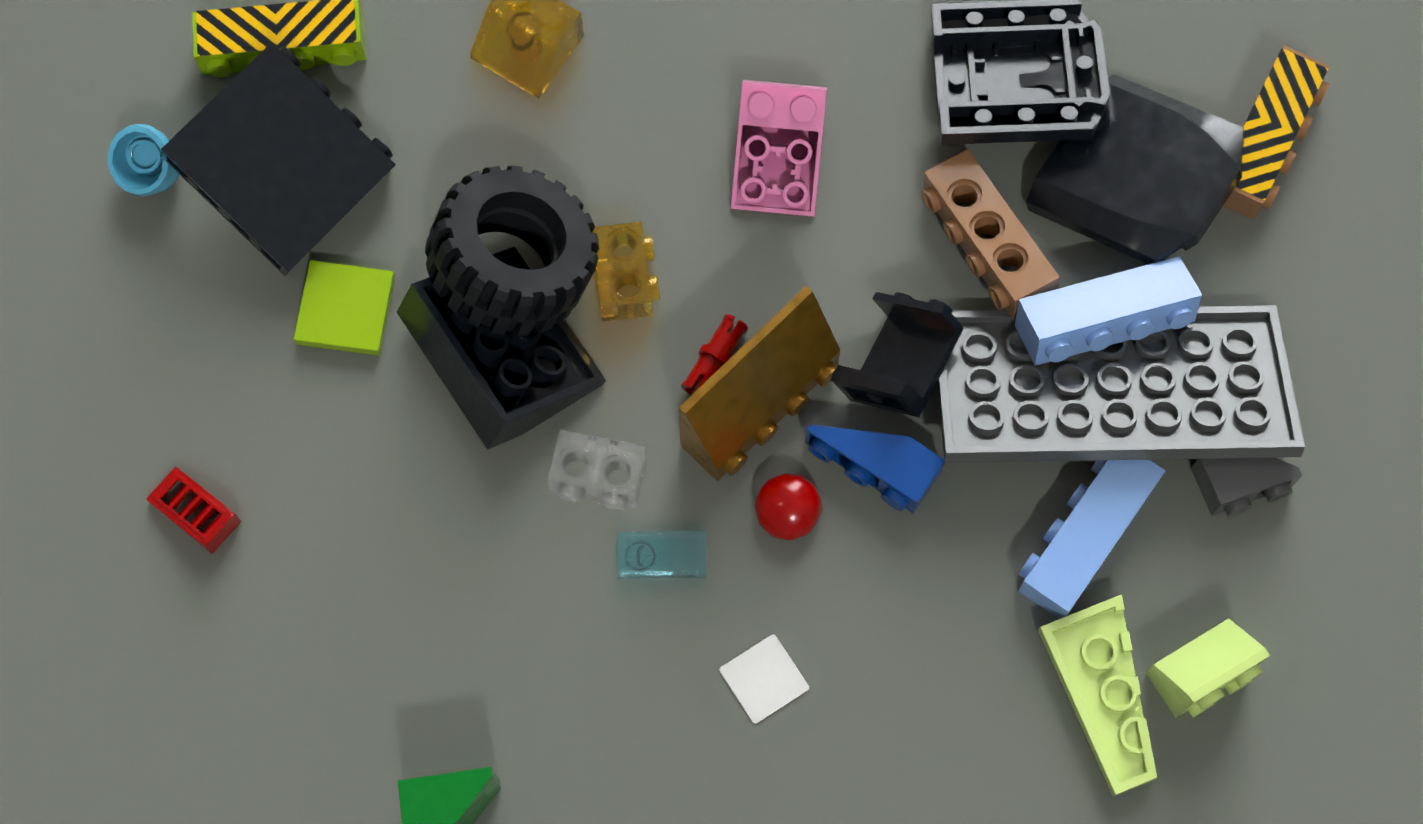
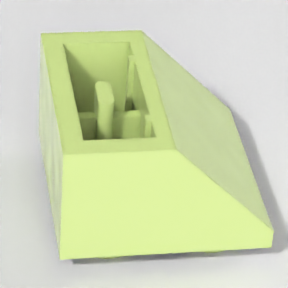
[1146,618,1270,718]

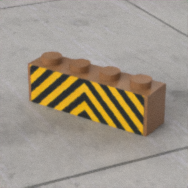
[1223,45,1330,220]

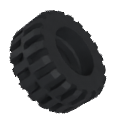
[425,166,600,336]

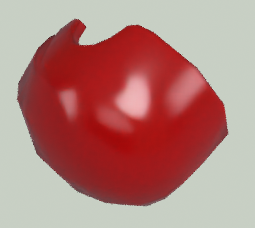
[754,473,823,541]

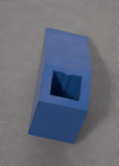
[805,425,945,514]

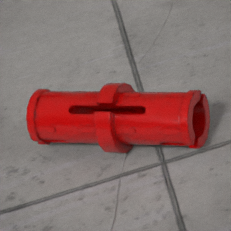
[681,314,748,395]

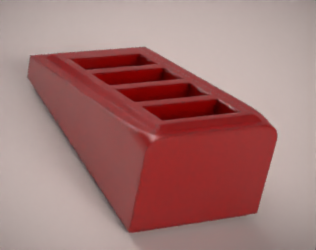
[146,466,242,554]

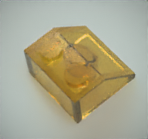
[470,0,584,99]

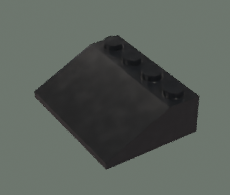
[397,246,606,450]

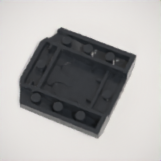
[931,0,1110,145]
[1026,74,1244,265]

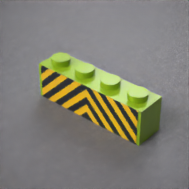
[192,0,367,77]

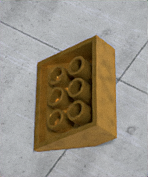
[679,286,841,481]

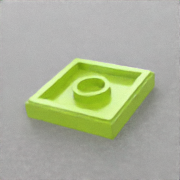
[293,260,396,356]

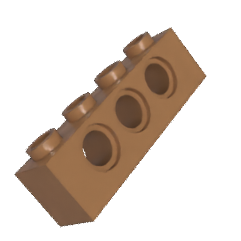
[921,149,1060,321]

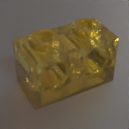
[592,221,660,322]

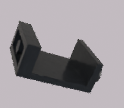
[831,292,964,418]

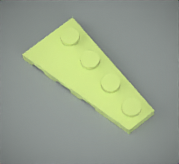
[1038,594,1157,797]

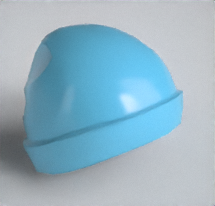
[107,124,179,197]

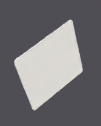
[719,634,810,724]

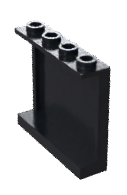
[160,42,396,276]

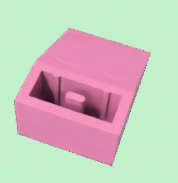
[731,80,827,217]

